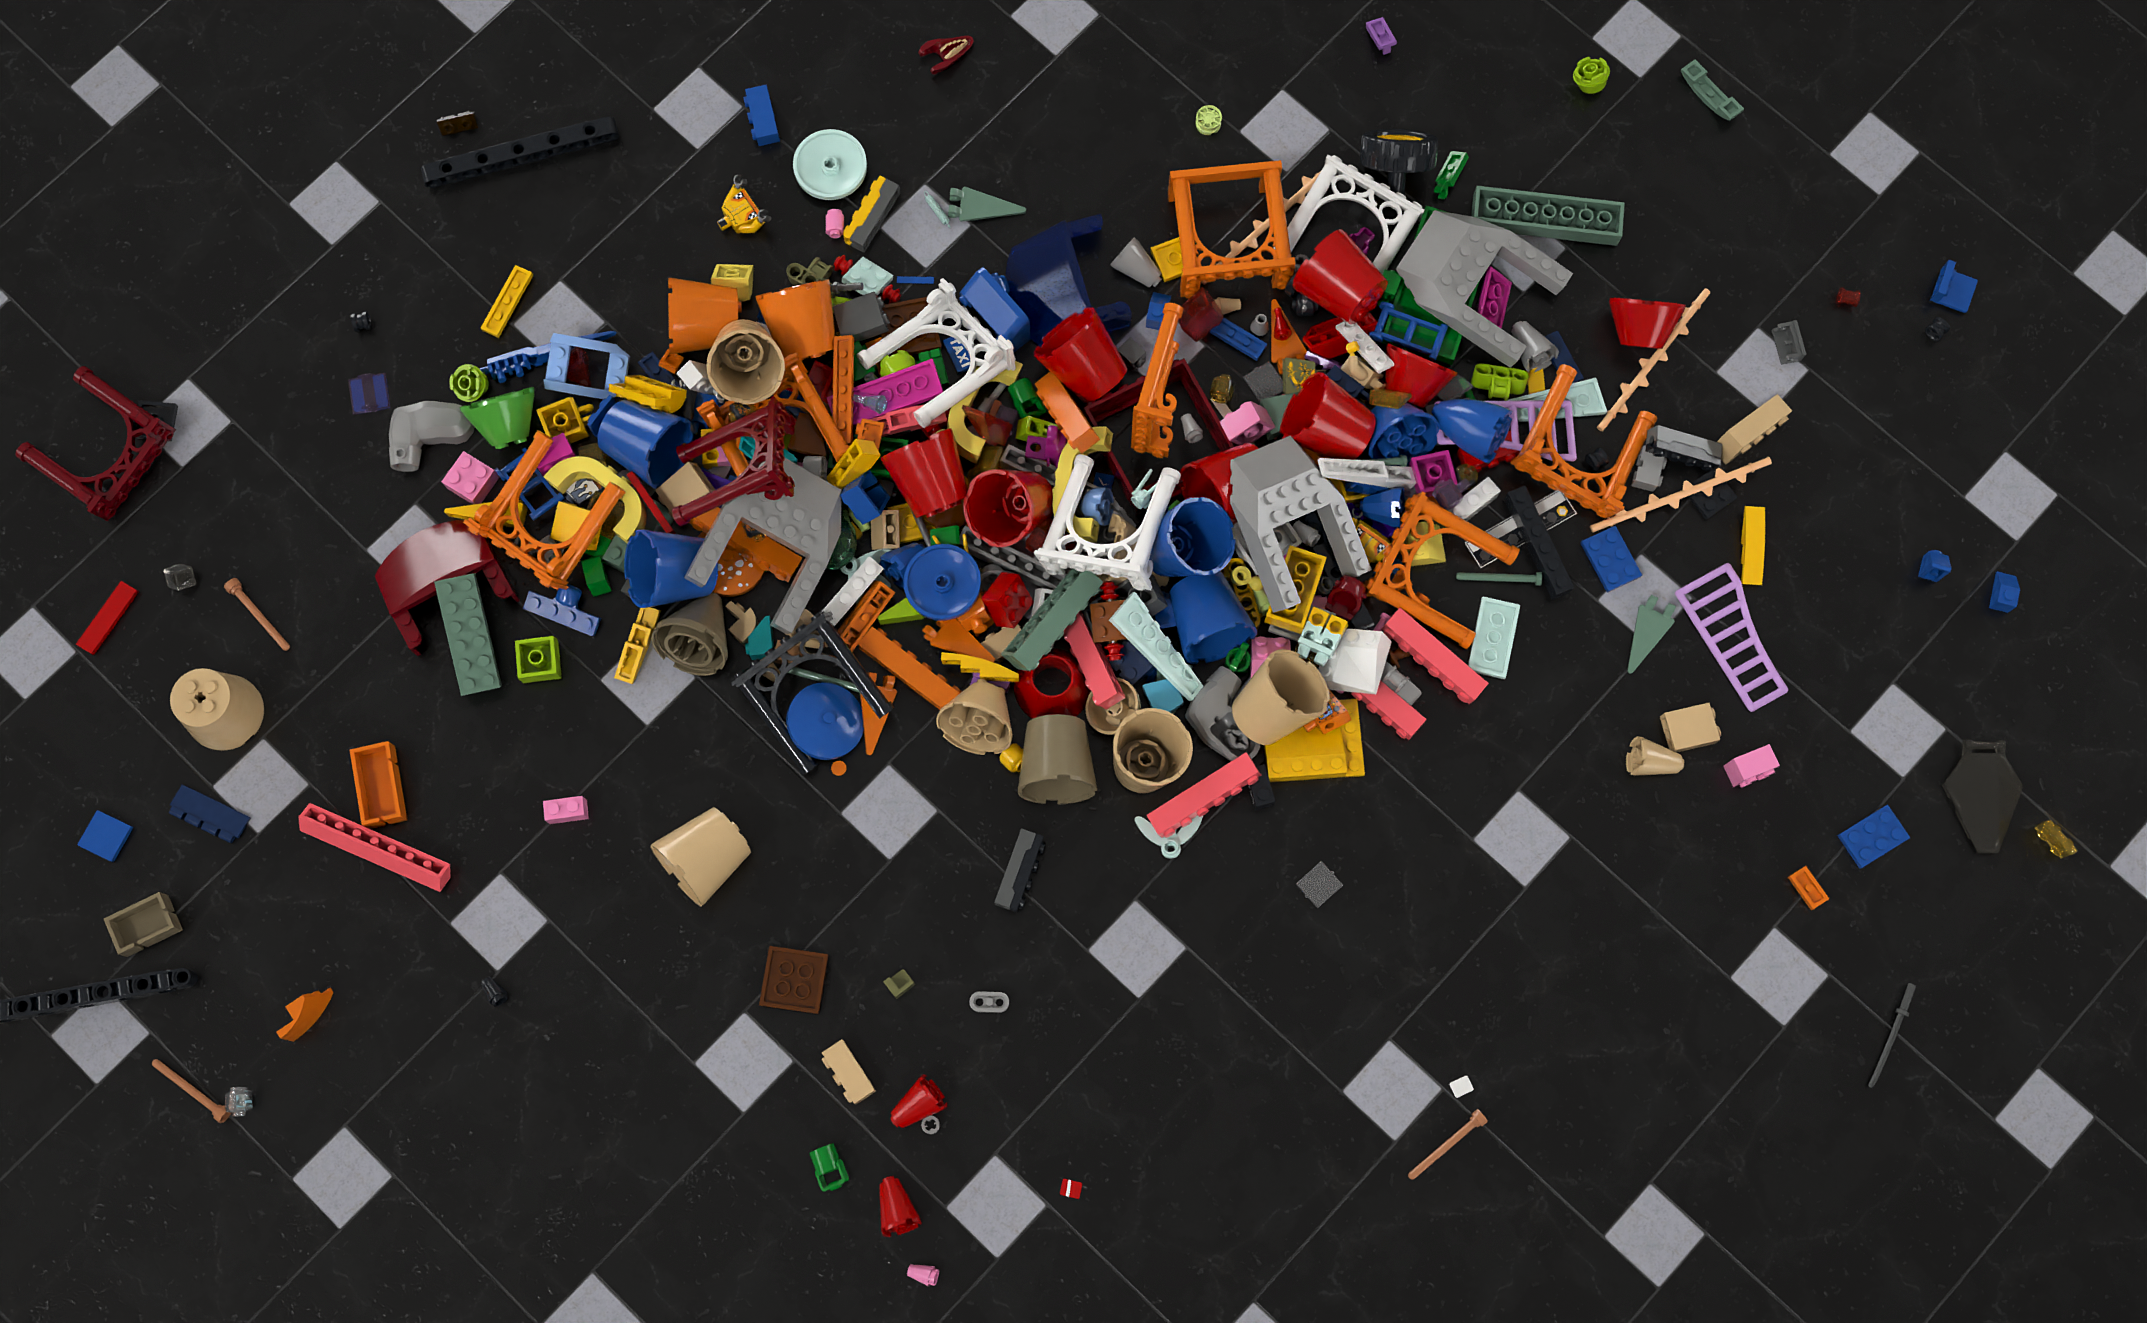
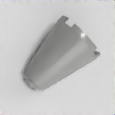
[1110,237,1162,288]
[1511,321,1559,373]

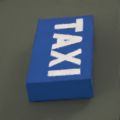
[943,337,970,375]

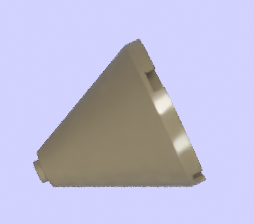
[651,592,728,676]

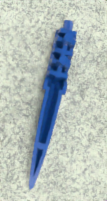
[479,331,616,383]

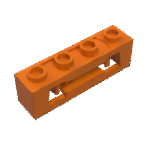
[838,580,895,652]

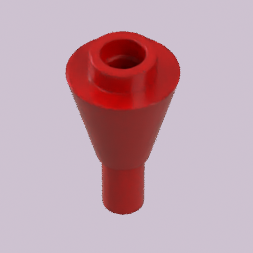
[1274,308,1292,341]

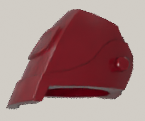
[1325,575,1367,621]

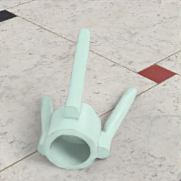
[1131,469,1158,509]

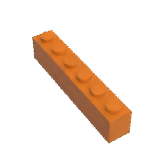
[1035,372,1100,453]
[689,507,802,582]
[858,627,962,710]

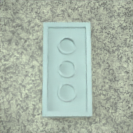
[1468,597,1520,679]

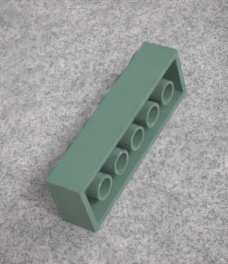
[1001,568,1103,671]
[434,573,502,696]

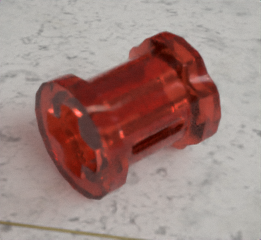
[1836,287,1861,307]

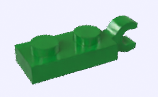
[1434,151,1469,199]

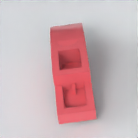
[869,405,947,437]

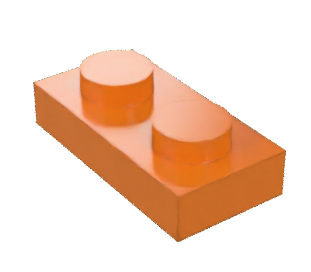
[1788,866,1829,910]

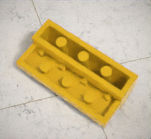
[609,375,687,413]

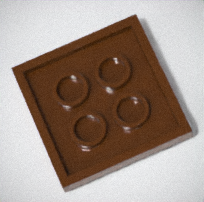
[880,297,942,357]
[759,946,829,1014]

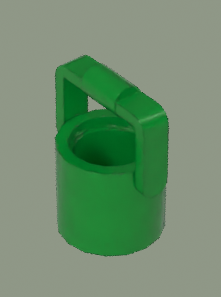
[1008,378,1046,418]
[1224,642,1251,678]
[809,1143,849,1191]

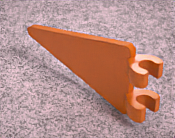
[1271,299,1307,374]
[922,618,996,663]
[860,672,897,755]

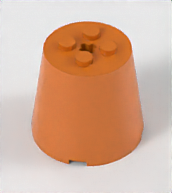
[668,278,742,354]
[755,279,835,361]

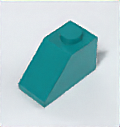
[745,616,774,660]

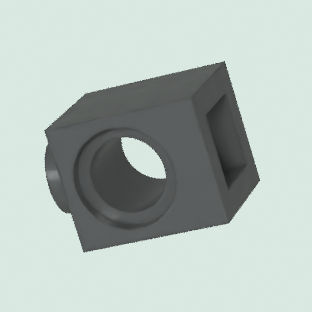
[1117,337,1146,371]

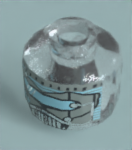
[225,1087,253,1117]

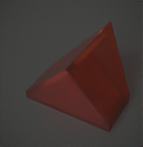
[567,347,591,387]

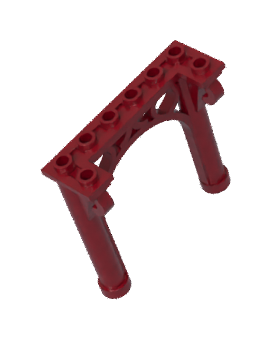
[15,366,176,521]
[672,396,796,526]

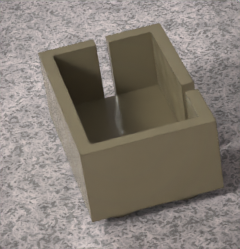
[104,892,183,957]

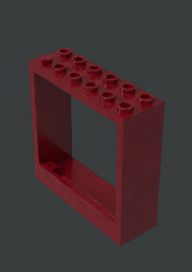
[1084,358,1234,516]

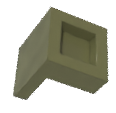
[883,969,916,999]

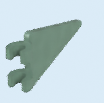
[948,187,1026,222]
[1627,595,1676,674]

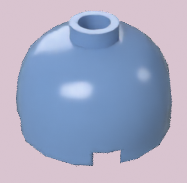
[1080,487,1114,526]

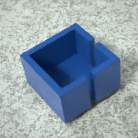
[840,469,890,525]

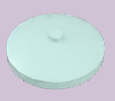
[793,129,867,200]

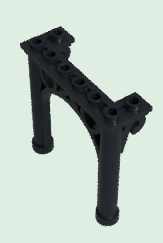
[731,611,895,776]

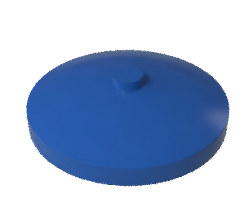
[904,544,981,621]
[786,683,864,760]

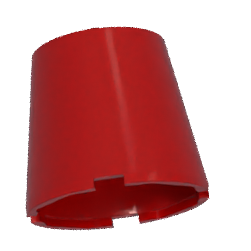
[1292,229,1388,325]
[1034,307,1127,403]
[1280,372,1376,460]
[881,428,968,518]
[1180,443,1259,525]
[963,469,1053,547]

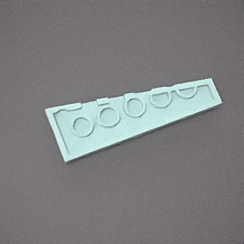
[1507,378,1607,422]
[1109,592,1204,701]

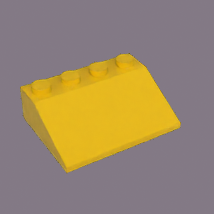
[1264,726,1347,782]

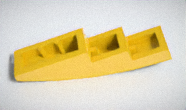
[1741,506,1765,585]
[614,607,661,684]
[941,652,1019,682]

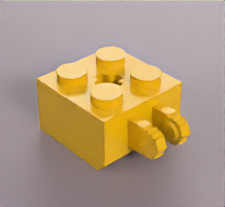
[537,397,594,443]

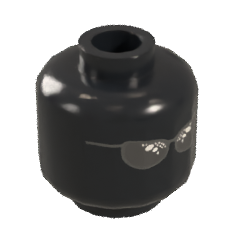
[1292,292,1318,316]

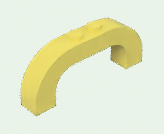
[947,361,1023,464]
[1052,427,1113,543]
[543,456,647,544]

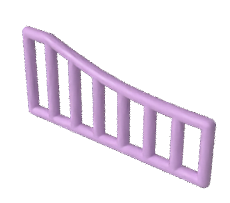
[1434,400,1577,461]
[1675,563,1788,712]

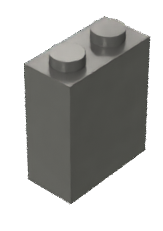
[833,291,890,342]

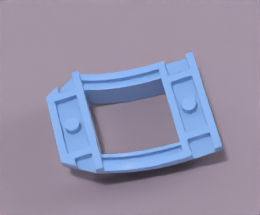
[543,333,630,399]

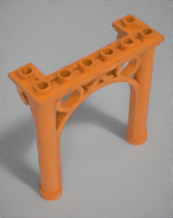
[1131,303,1184,458]
[696,352,850,477]
[1510,364,1657,518]
[463,430,626,590]
[1363,491,1520,649]

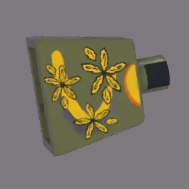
[1282,358,1326,395]

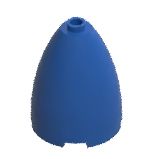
[1432,399,1513,464]

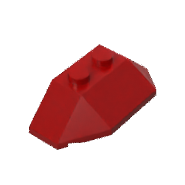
[1303,313,1377,359]

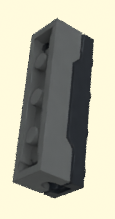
[1645,425,1722,471]
[994,828,1046,913]

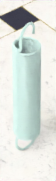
[924,191,951,228]

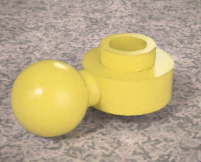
[1230,566,1263,591]

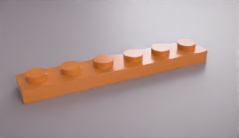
[833,335,854,446]

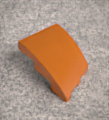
[277,988,333,1042]

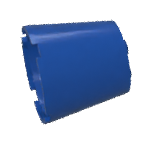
[598,400,694,489]
[1149,497,1236,577]
[624,529,718,608]
[1169,571,1257,664]

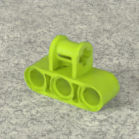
[1471,363,1529,401]

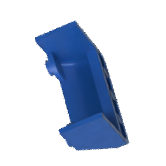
[959,267,1031,352]

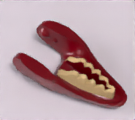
[918,36,974,74]

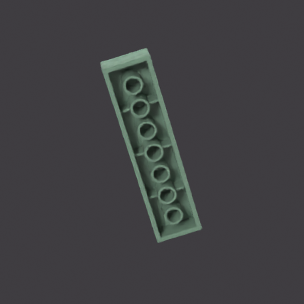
[1471,186,1625,246]

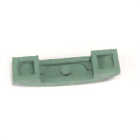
[1681,60,1744,121]

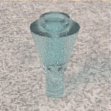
[853,394,887,414]

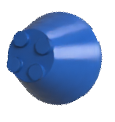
[1369,396,1441,467]

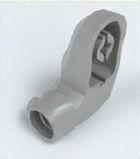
[389,401,475,472]
[1185,666,1260,761]

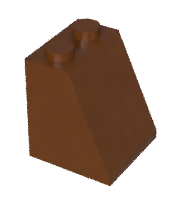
[788,412,826,463]

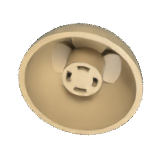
[1086,678,1141,735]

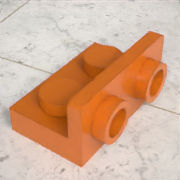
[855,418,885,451]

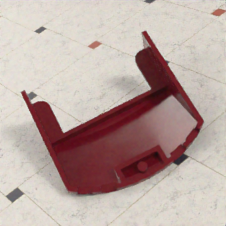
[375,520,520,656]

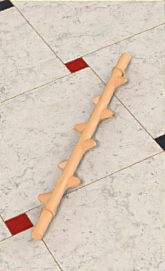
[1201,171,1321,285]
[1597,288,1710,431]
[1590,457,1772,532]

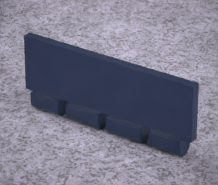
[169,785,251,843]

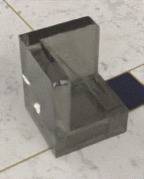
[163,564,196,590]

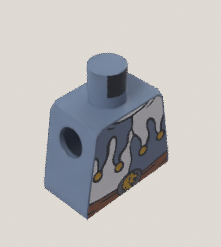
[562,479,605,508]

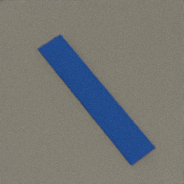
[897,276,934,284]

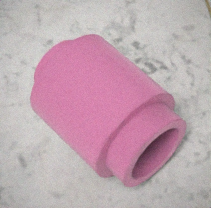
[826,209,844,238]

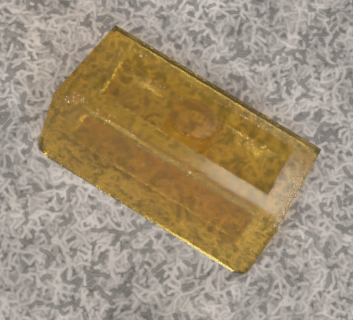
[1369,389,1412,409]

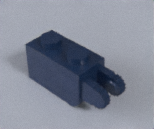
[1326,365,1375,407]

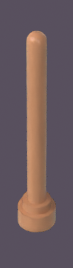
[224,578,290,651]
[152,1059,232,1123]
[1408,1109,1488,1180]

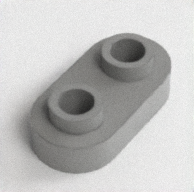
[969,992,1009,1013]

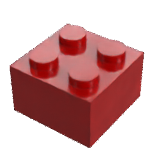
[981,572,1034,629]

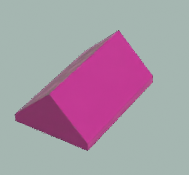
[1476,266,1512,328]

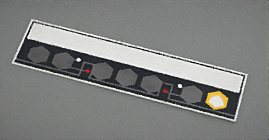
[1465,490,1577,568]

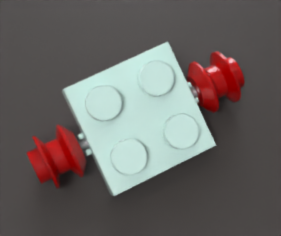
[834,255,901,304]

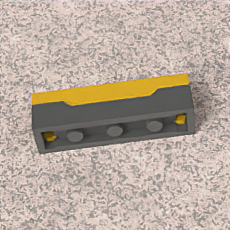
[843,176,900,253]

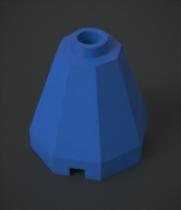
[1360,487,1405,527]
[879,542,925,589]

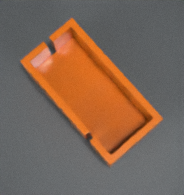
[350,741,407,829]

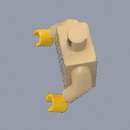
[1340,341,1386,393]

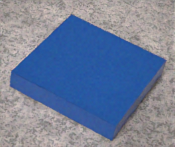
[77,810,134,863]

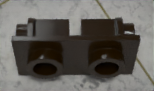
[437,110,478,136]

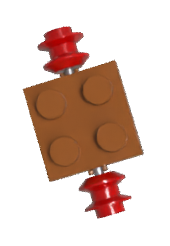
[1090,582,1127,661]

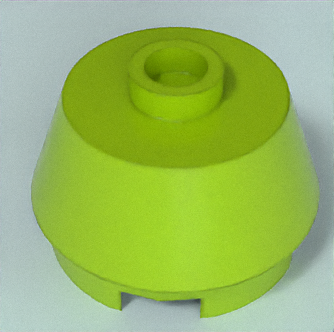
[1573,57,1610,94]
[880,350,915,377]
[450,364,489,402]

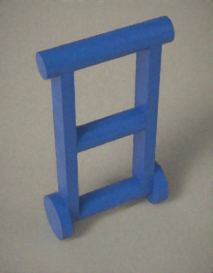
[1368,302,1448,361]
[494,448,565,521]

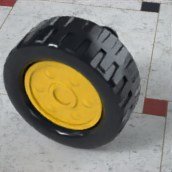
[1360,129,1438,196]

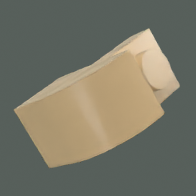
[726,601,758,646]

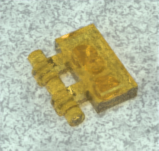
[2035,819,2078,858]

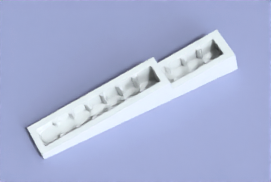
[1317,458,1416,491]

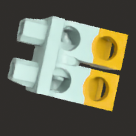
[1297,606,1348,667]

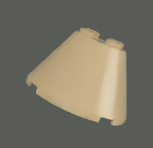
[936,679,1013,755]

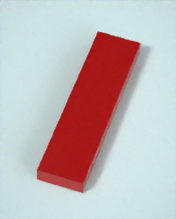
[626,471,676,534]
[76,581,139,655]

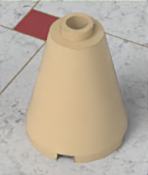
[1626,736,1684,776]

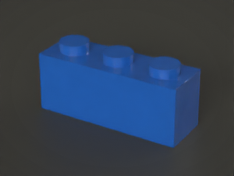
[743,85,780,146]

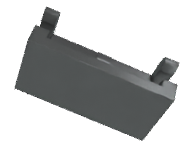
[1771,320,1806,365]

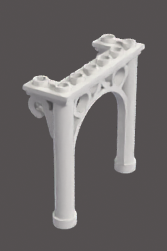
[1273,155,1424,275]
[857,278,1016,428]
[1034,454,1181,590]

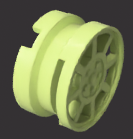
[1196,105,1222,135]

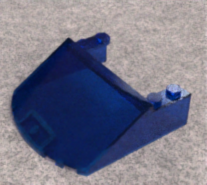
[1006,214,1132,347]

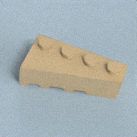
[1717,394,1792,465]

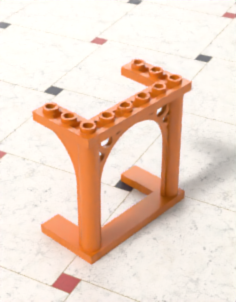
[1168,160,1296,298]

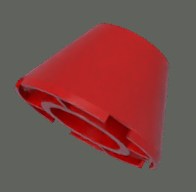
[1609,298,1686,349]
[1385,343,1457,408]
[1014,649,1091,719]

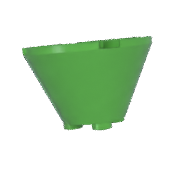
[459,387,535,449]

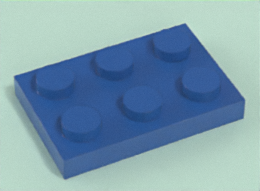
[1580,526,1642,593]
[1837,805,1910,869]

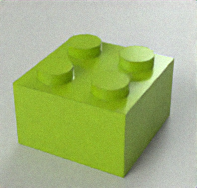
[515,636,561,683]

